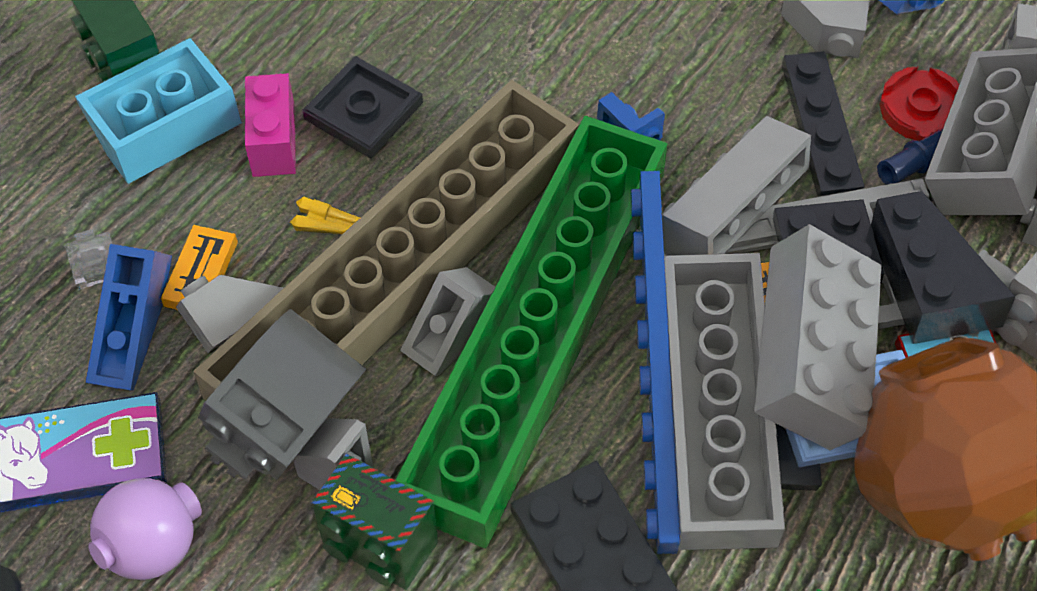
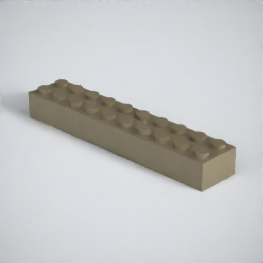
[193,80,579,401]

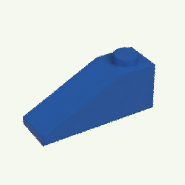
[86,244,172,390]

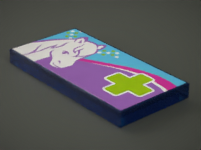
[0,392,167,512]

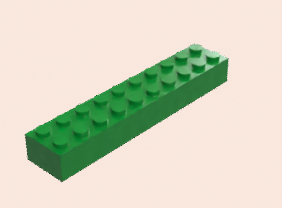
[396,115,668,549]

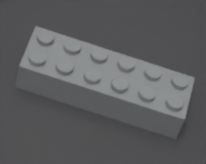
[664,253,785,550]

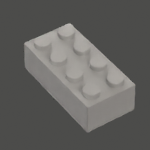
[925,48,1037,215]
[754,224,881,450]

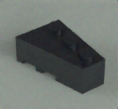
[871,191,1016,344]

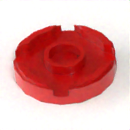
[879,66,960,141]

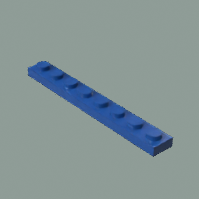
[631,171,680,554]

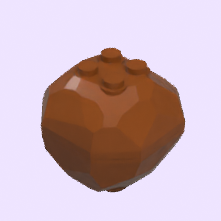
[854,338,1037,561]

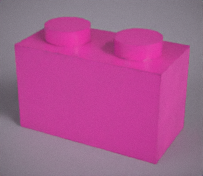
[245,73,296,177]

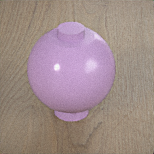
[89,478,202,580]

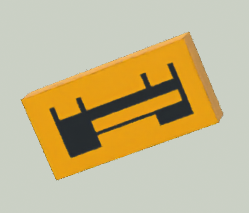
[161,225,238,310]

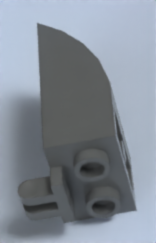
[198,309,366,480]

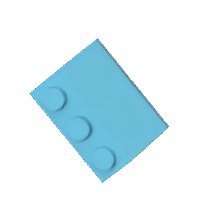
[75,38,242,184]

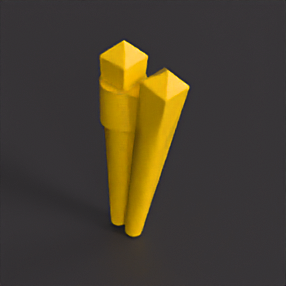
[290,196,360,234]

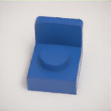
[597,92,665,141]

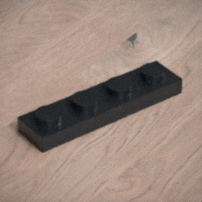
[782,51,865,197]

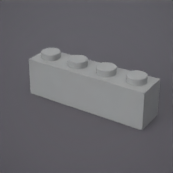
[662,116,811,255]

